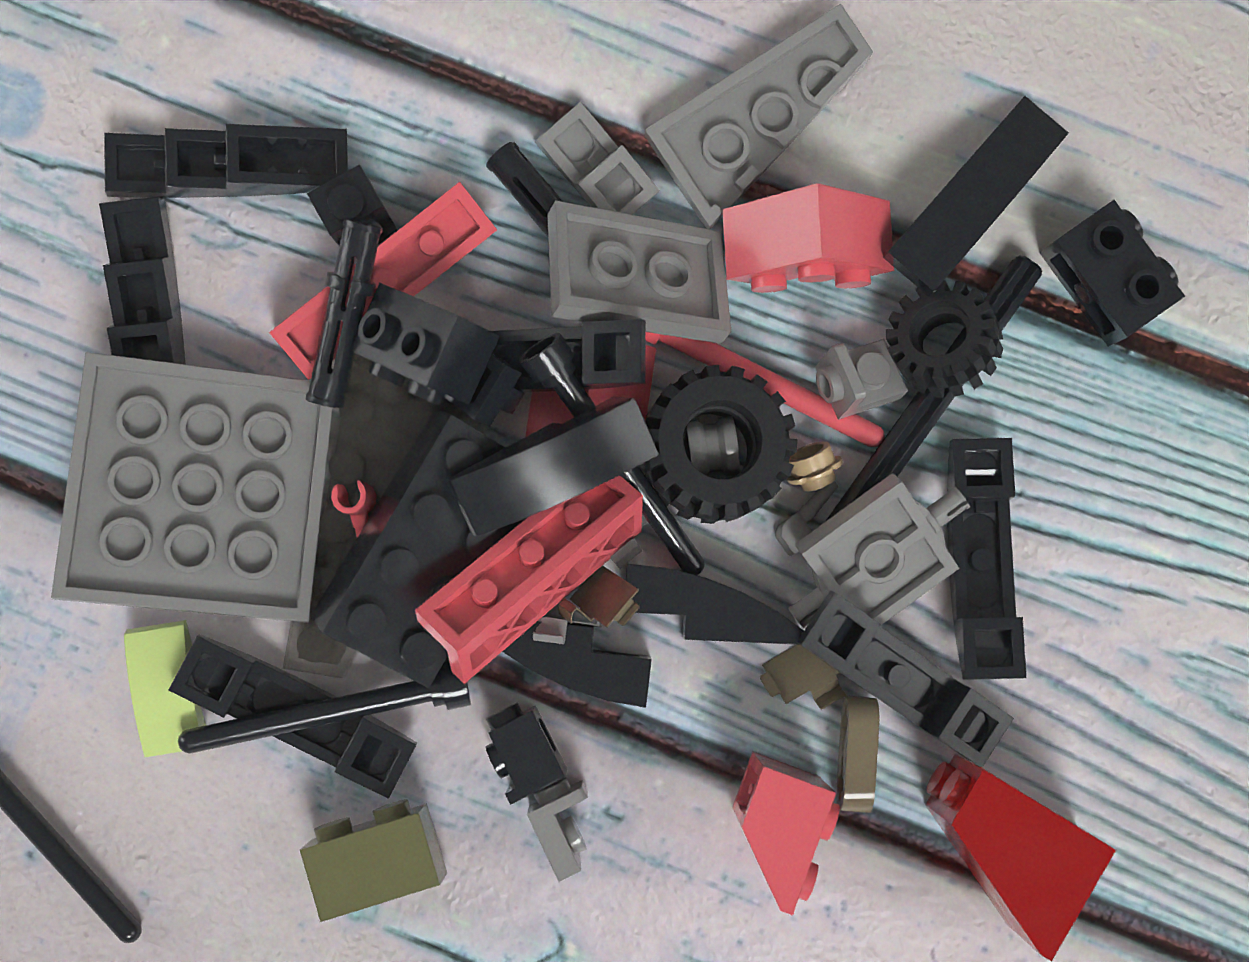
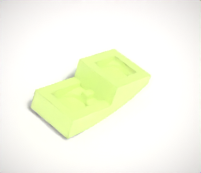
[124,620,206,757]

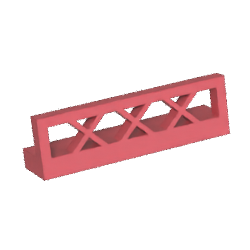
[269,182,497,380]
[415,476,643,684]

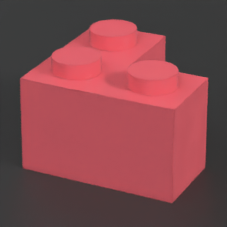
[723,183,894,293]

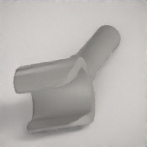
[775,482,838,556]

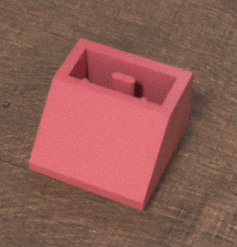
[732,751,840,915]

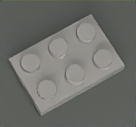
[547,200,732,344]

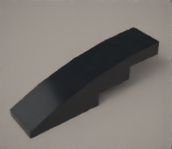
[883,96,1069,297]
[104,124,348,198]
[99,196,186,365]

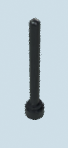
[519,332,705,575]
[178,661,471,754]
[0,769,142,943]

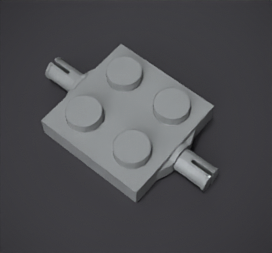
[788,473,970,629]

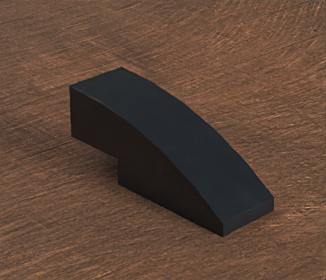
[446,396,659,536]
[626,564,804,645]
[502,621,652,708]

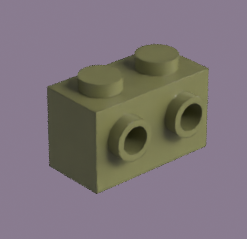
[300,799,447,922]

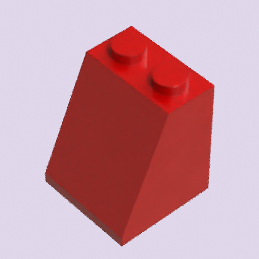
[925,754,1116,962]

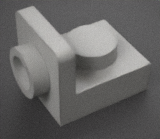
[815,339,908,420]
[527,777,588,882]

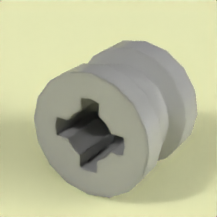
[685,416,740,476]

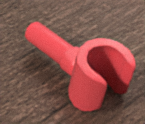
[331,480,377,537]

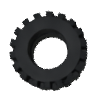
[642,365,797,524]

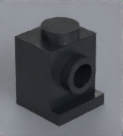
[307,164,398,246]
[485,702,567,805]

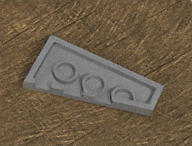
[645,4,873,229]

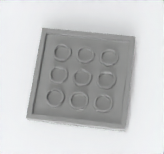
[51,352,332,623]

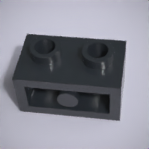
[1040,200,1185,346]
[350,283,500,406]

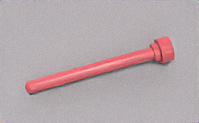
[646,332,885,447]

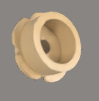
[787,441,842,491]

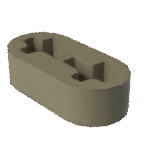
[836,696,880,813]

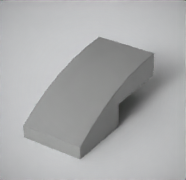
[535,101,660,215]

